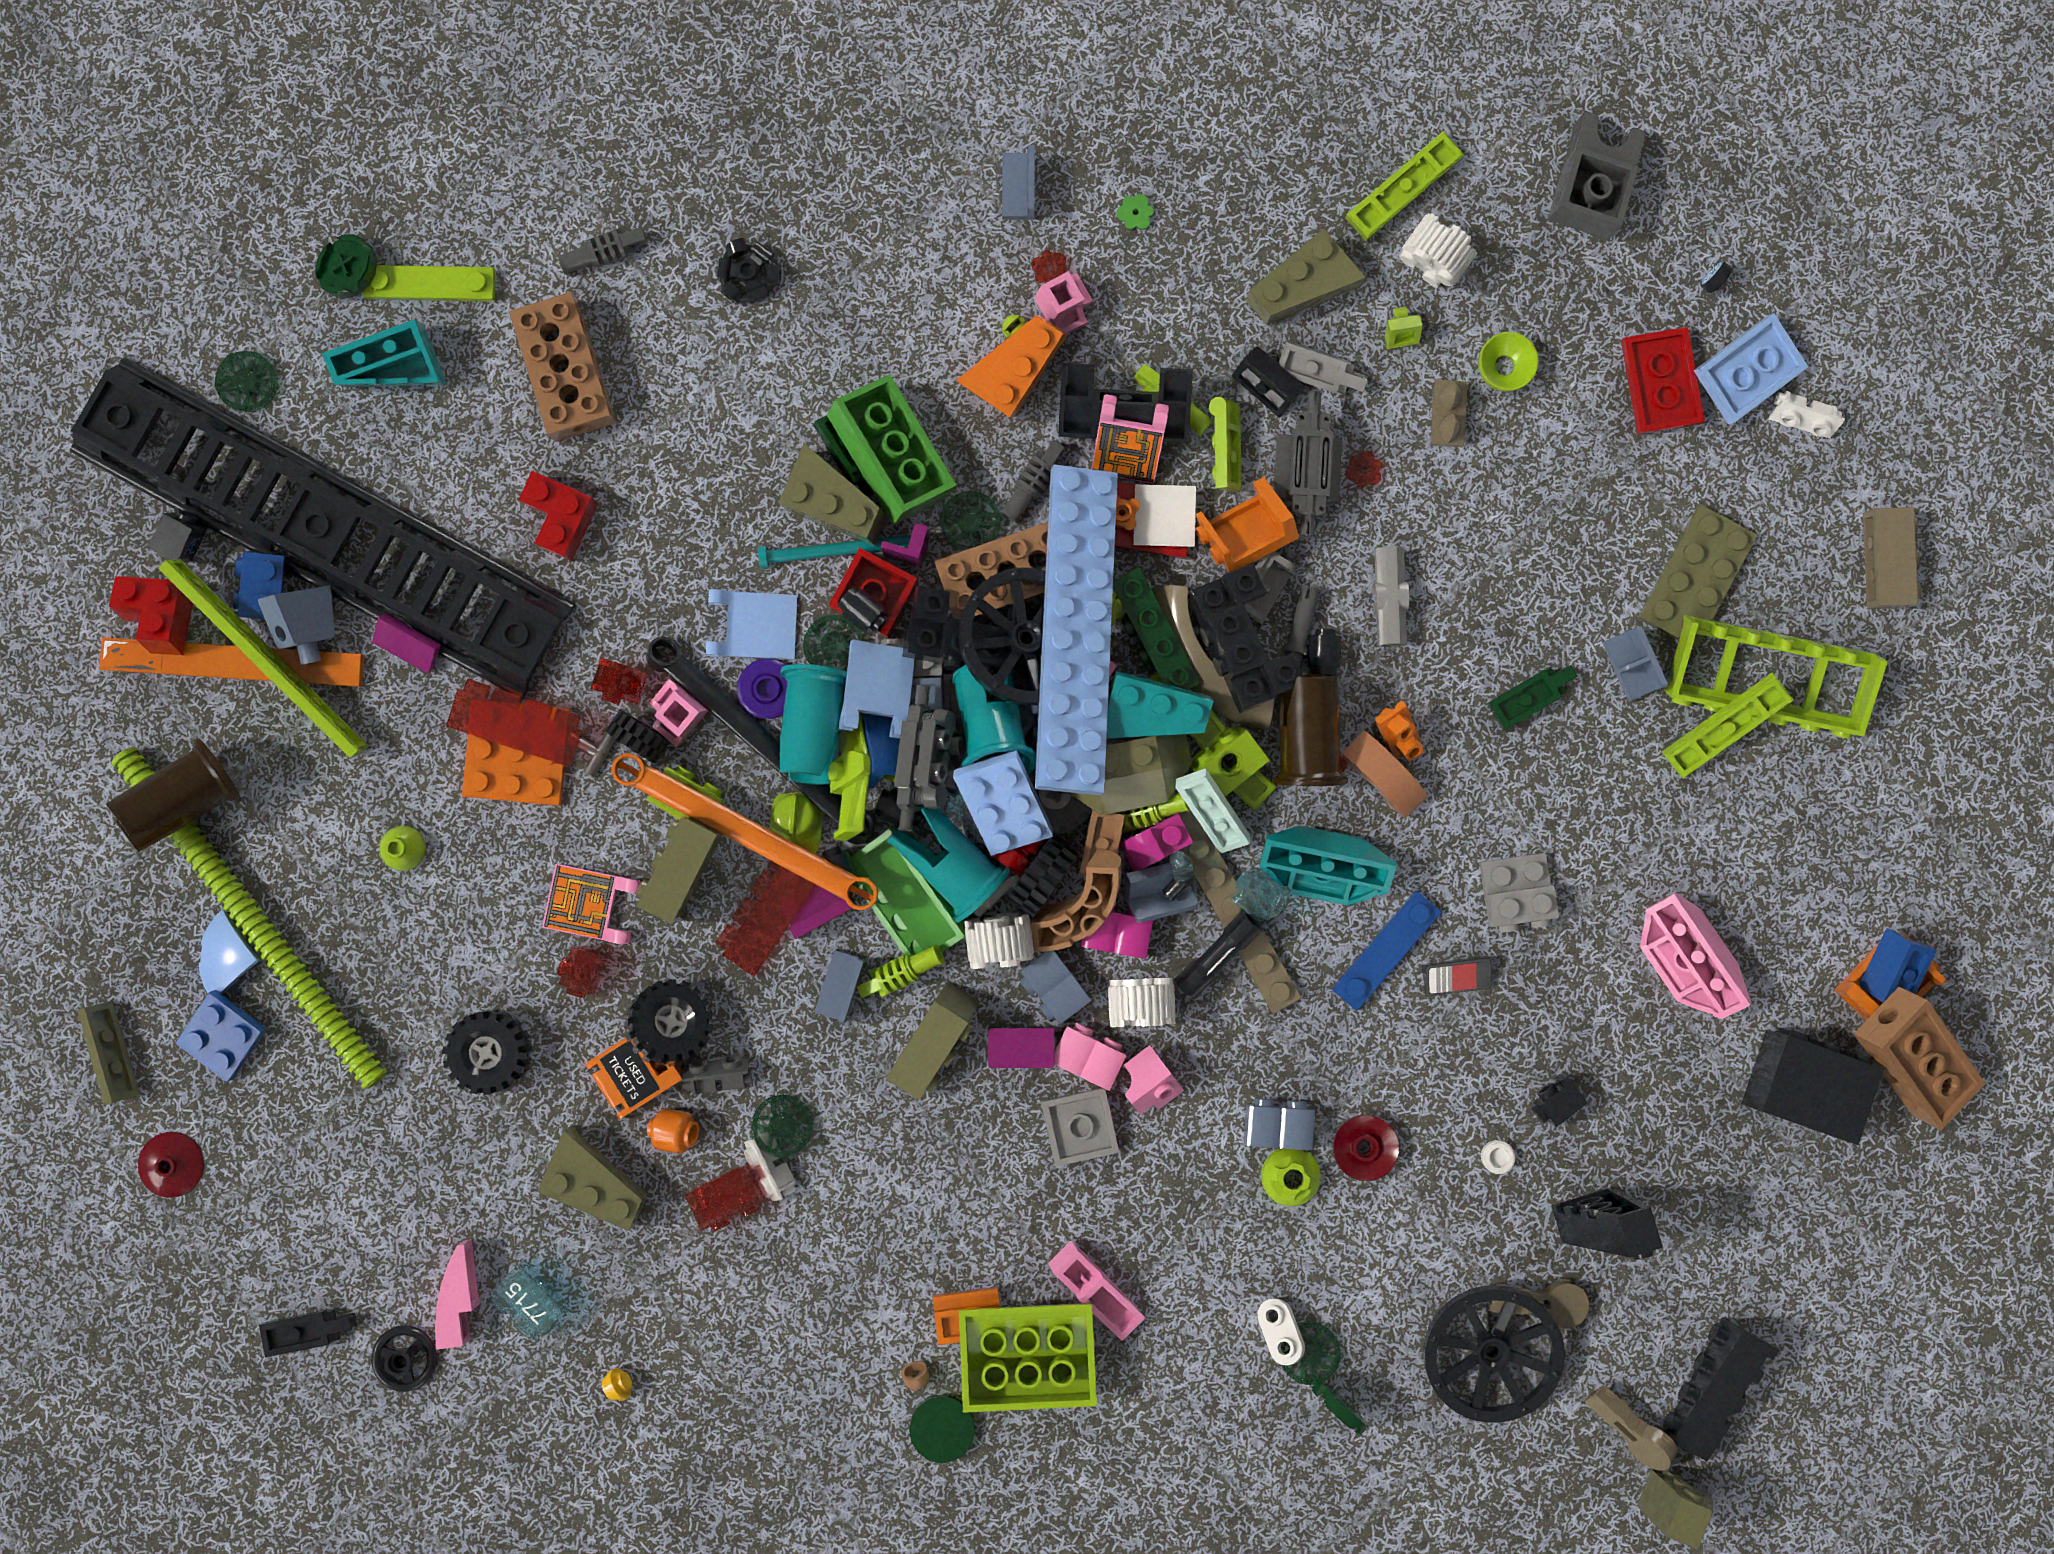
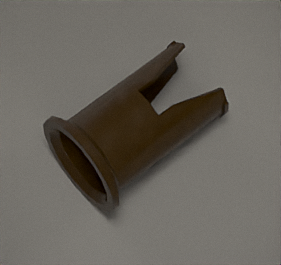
[1272,674,1348,786]
[106,738,242,852]

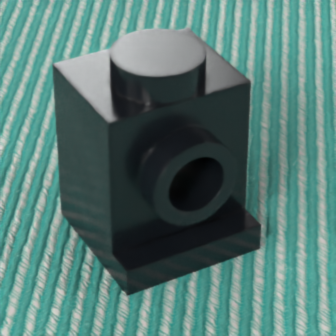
[1531,1074,1588,1127]

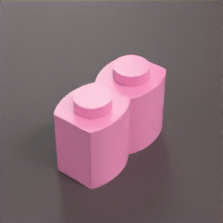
[1054,1022,1127,1091]

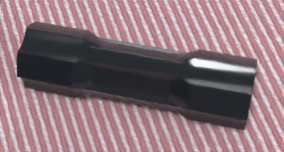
[1174,910,1263,999]

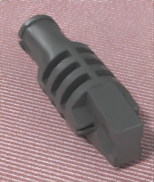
[557,226,648,275]
[1000,440,1065,524]

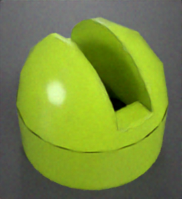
[1002,314,1027,339]

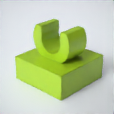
[1385,306,1423,349]

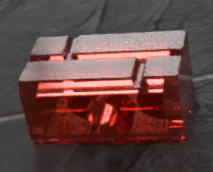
[685,1162,765,1232]

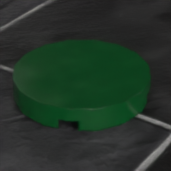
[315,234,377,299]
[1312,1379,1369,1435]
[909,1395,975,1463]

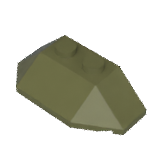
[1066,734,1192,815]

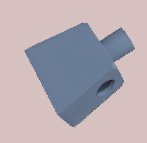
[258,585,335,665]

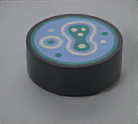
[1700,260,1732,293]

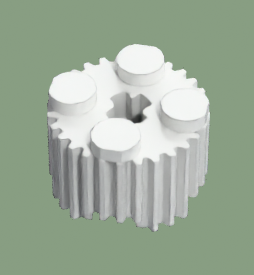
[1399,213,1478,288]
[965,912,1034,969]
[1108,978,1176,1027]

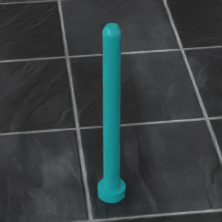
[757,535,911,569]

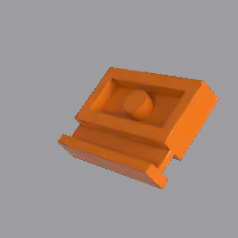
[932,1286,1000,1345]

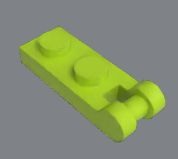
[1209,397,1242,491]

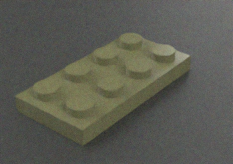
[1637,504,1758,649]

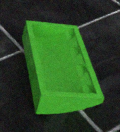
[851,825,966,956]

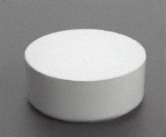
[1481,1140,1515,1174]

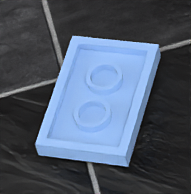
[1694,313,1808,424]
[953,750,1053,856]

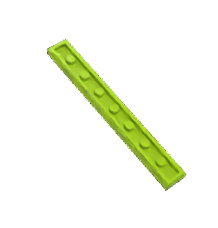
[158,559,368,758]

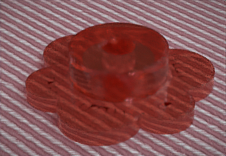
[1031,250,1068,283]
[1345,450,1382,488]

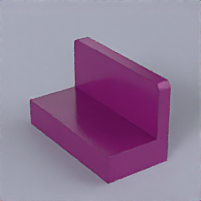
[881,523,931,567]
[780,884,853,939]
[988,1028,1054,1068]

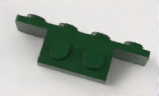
[1113,568,1199,690]

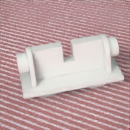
[1769,391,1845,438]
[744,1131,796,1201]

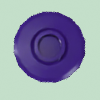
[737,659,787,719]

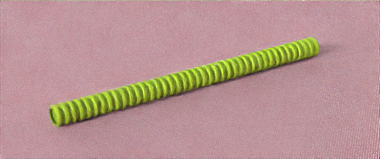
[111,747,388,1090]

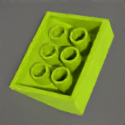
[959,1303,1097,1413]

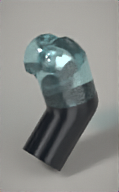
[1162,851,1194,901]

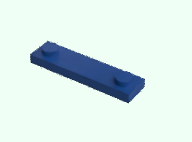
[1331,891,1441,1011]

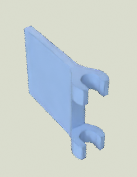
[706,589,797,660]
[839,639,915,739]

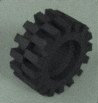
[605,709,669,764]

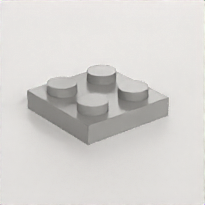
[1041,1087,1119,1167]

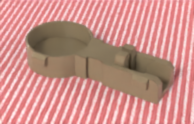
[1488,1278,1589,1329]
[1584,1386,1678,1471]

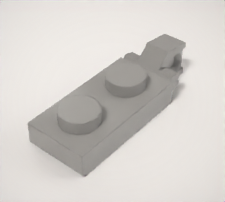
[1278,340,1368,393]

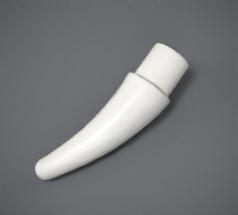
[973,875,1019,917]

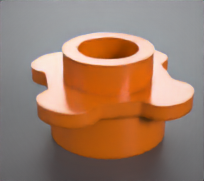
[1115,495,1140,531]

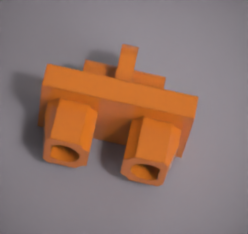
[1375,700,1424,762]

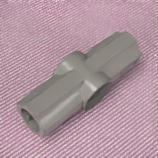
[1372,546,1409,647]

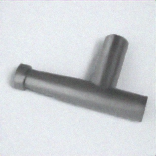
[567,715,616,777]

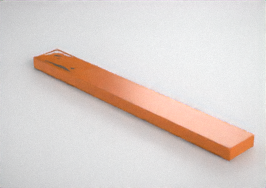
[99,637,364,687]

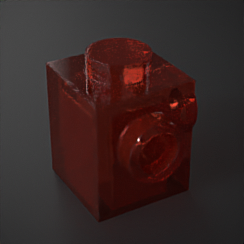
[590,658,648,705]
[557,946,608,998]

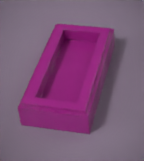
[372,613,441,674]

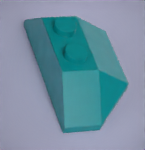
[1259,825,1397,906]

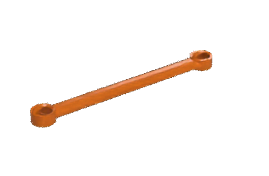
[611,753,879,910]

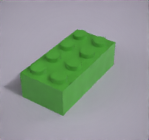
[827,374,957,526]

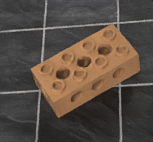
[509,292,617,442]
[934,522,1048,621]
[1854,987,1986,1131]

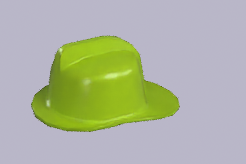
[770,792,823,854]

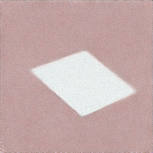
[1134,484,1196,547]

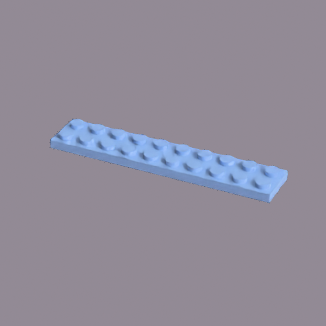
[1035,465,1118,795]

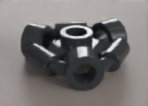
[717,238,782,305]

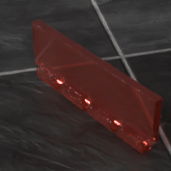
[446,679,583,767]
[715,860,816,977]

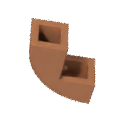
[1341,730,1428,819]

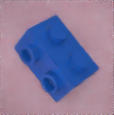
[233,551,286,620]

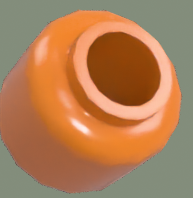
[647,1108,699,1154]

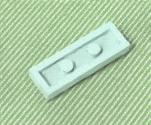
[1176,768,1250,854]

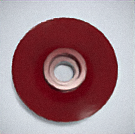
[1333,1115,1399,1181]
[138,1132,204,1198]

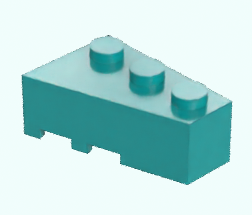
[321,319,447,387]
[1106,670,1214,738]

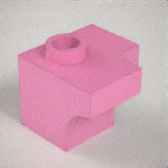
[1034,271,1093,334]
[650,678,709,747]
[1124,1045,1184,1115]

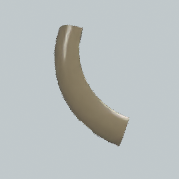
[1153,585,1275,730]

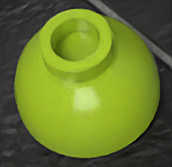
[379,826,426,871]

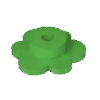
[1116,194,1154,230]

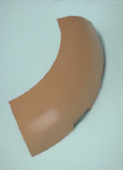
[1030,849,1122,951]

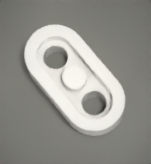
[1258,1299,1305,1365]

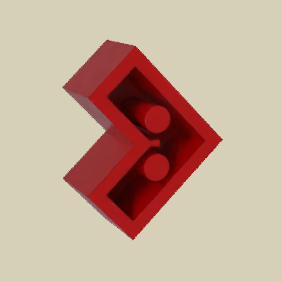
[518,471,599,562]
[109,576,193,656]

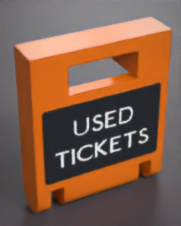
[585,1038,683,1120]

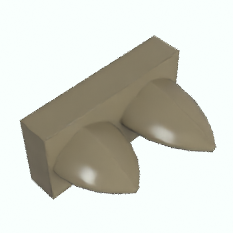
[1430,380,1468,448]

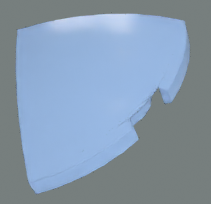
[199,909,261,994]

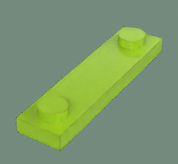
[1345,131,1464,241]
[363,265,496,302]
[1662,673,1794,779]

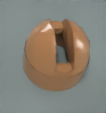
[901,1361,929,1391]

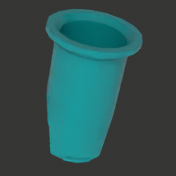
[780,664,847,785]
[952,665,1037,775]
[886,806,1010,923]

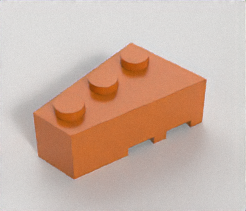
[956,315,1069,417]

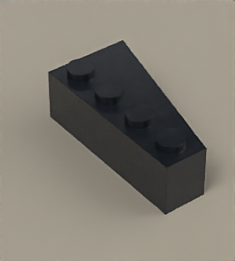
[1551,1187,1663,1260]
[1663,1317,1780,1461]

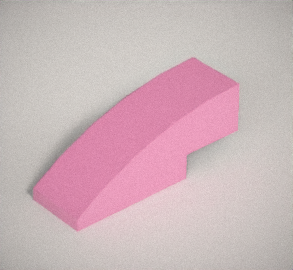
[435,1239,480,1350]
[1048,1241,1145,1341]

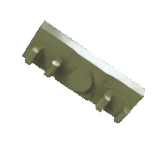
[77,1001,140,1105]

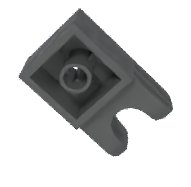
[1547,111,1645,240]

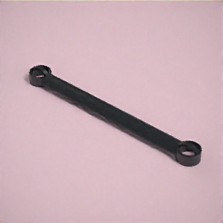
[646,636,876,845]

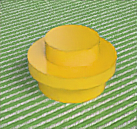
[602,1368,632,1401]

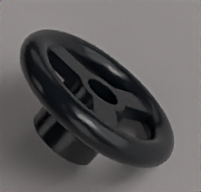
[371,1325,437,1392]

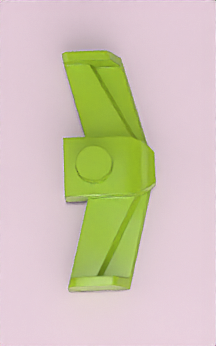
[828,712,871,842]

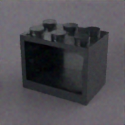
[1741,1027,1884,1145]

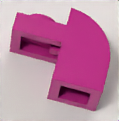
[1120,813,1193,872]

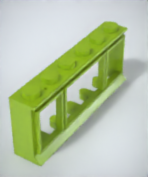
[1664,615,1888,739]

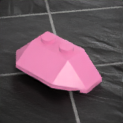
[1640,893,1752,1019]

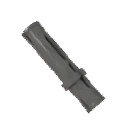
[1282,585,1321,669]

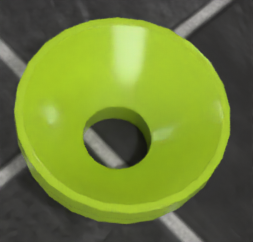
[1478,332,1539,392]
[1261,1148,1321,1207]

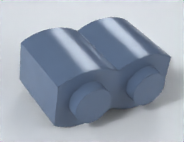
[1019,950,1091,1024]
[1244,1098,1315,1150]

